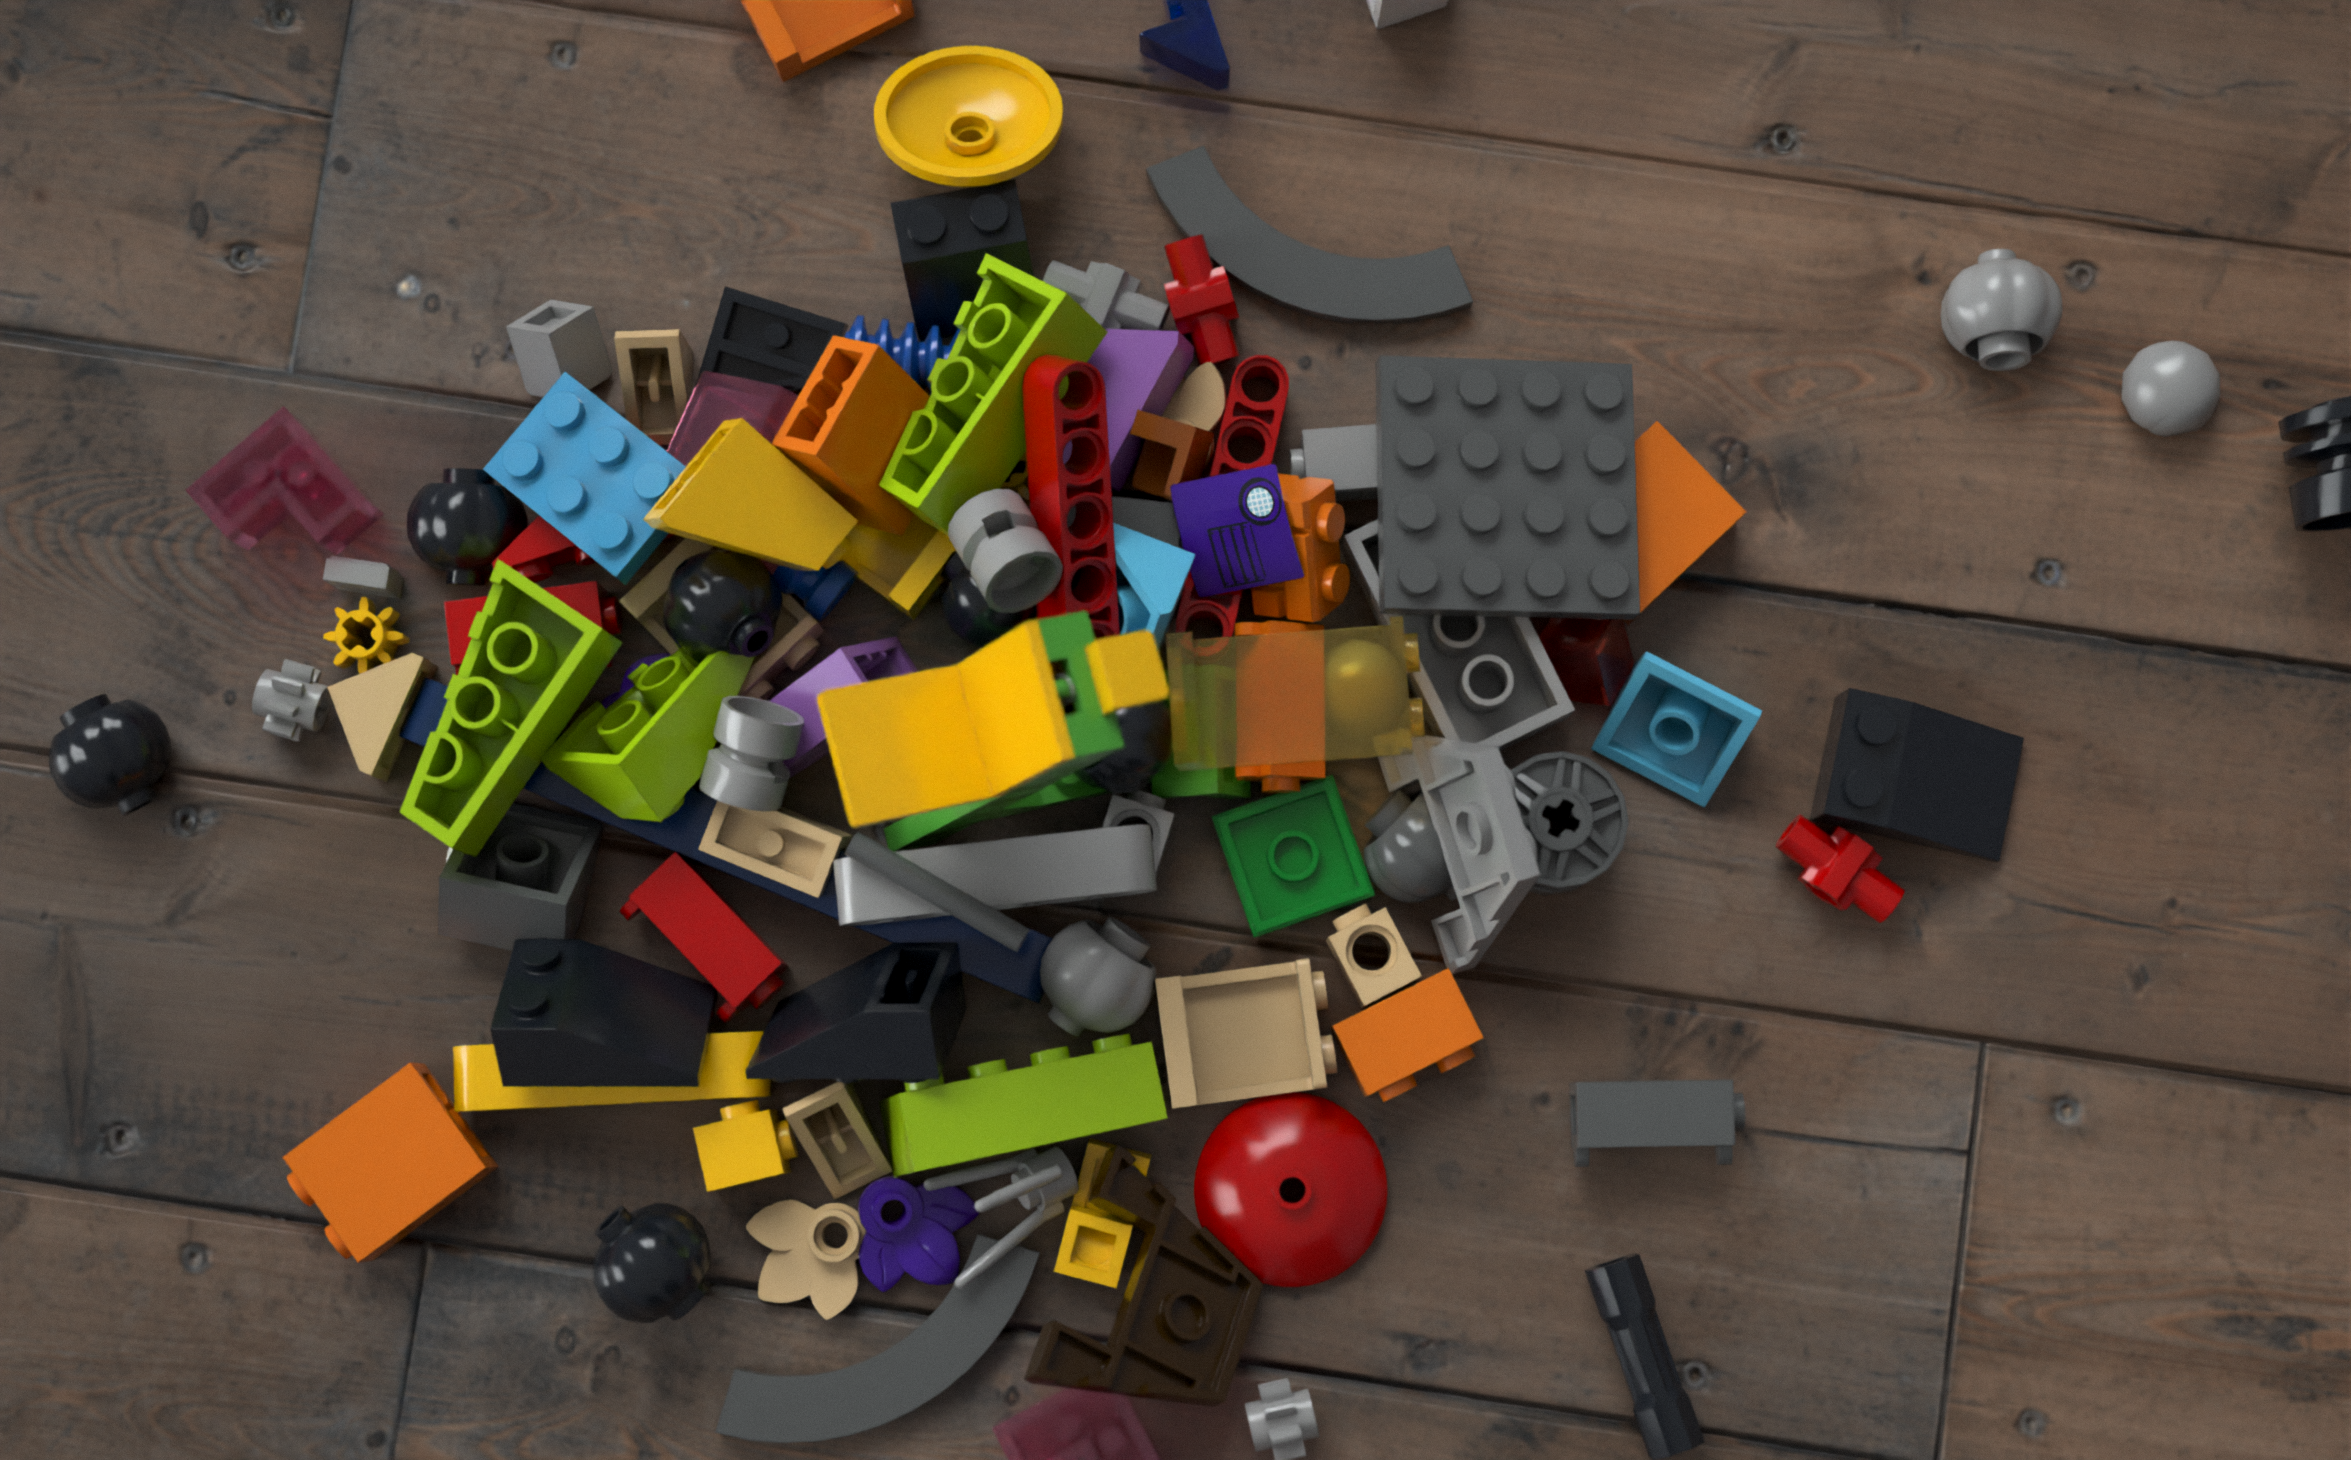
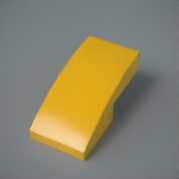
[1054,1138,1152,1289]

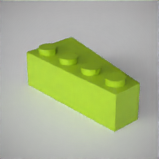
[879,253,1108,535]
[400,559,623,857]
[879,1034,1168,1177]

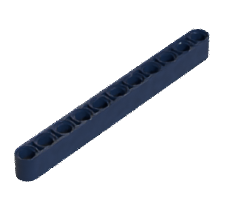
[399,677,1053,1004]

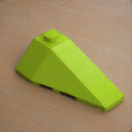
[540,642,755,822]

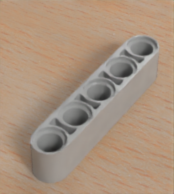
[833,825,1157,926]

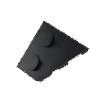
[690,286,849,407]

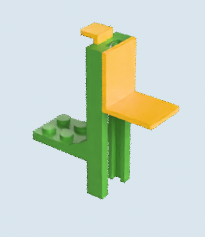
[817,611,1169,852]

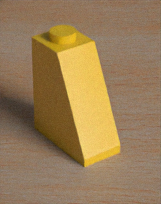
[643,418,858,571]

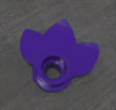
[858,1176,979,1292]

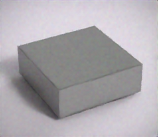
[323,556,404,599]

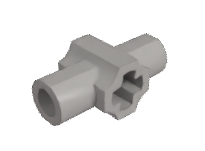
[1042,260,1170,331]

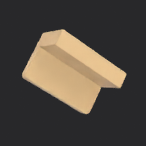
[698,800,853,898]

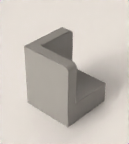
[506,300,612,397]

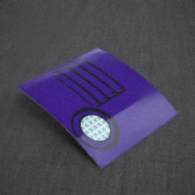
[1170,464,1304,597]

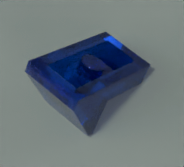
[1139,0,1230,91]

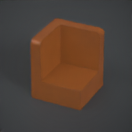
[1130,409,1214,501]

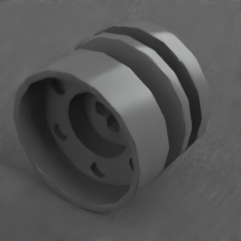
[1511,751,1629,896]

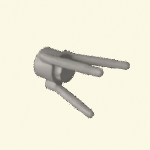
[923,1146,1078,1289]

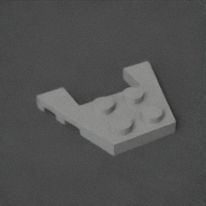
[1372,730,1540,974]

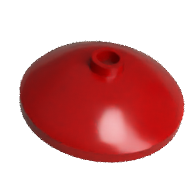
[1194,1092,1387,1287]

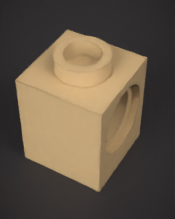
[1325,904,1422,1008]

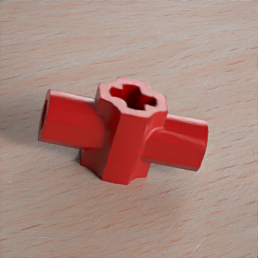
[1164,234,1240,366]
[1775,814,1905,923]

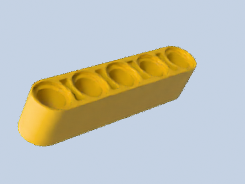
[453,1031,771,1112]

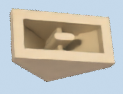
[614,329,694,445]
[327,653,438,782]
[783,1082,893,1199]

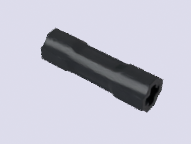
[1584,1253,1705,1460]

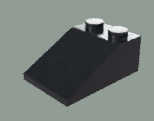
[1810,688,2024,862]
[490,938,718,1087]

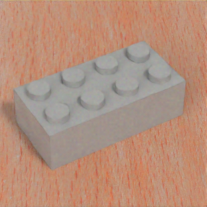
[1340,519,1575,751]

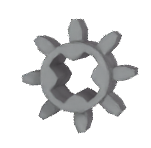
[252,659,332,742]
[1244,1378,1320,1460]

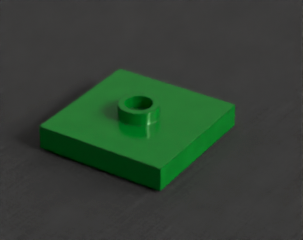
[1211,775,1375,939]

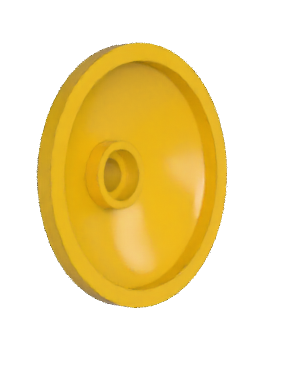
[874,46,1063,187]

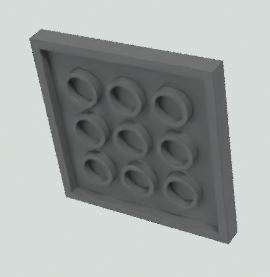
[1375,355,1640,620]

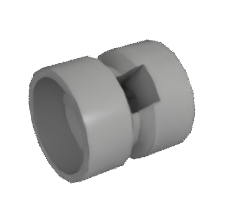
[948,489,1063,613]
[699,696,804,812]

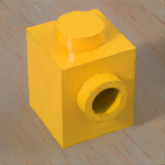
[693,1100,798,1192]

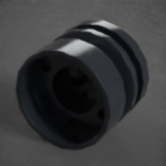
[2278,396,2351,532]

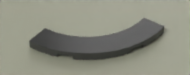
[1146,145,1473,324]
[715,1234,1040,1443]

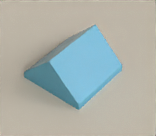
[1113,523,1196,654]
[1591,651,1762,808]

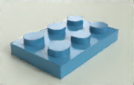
[483,372,686,585]

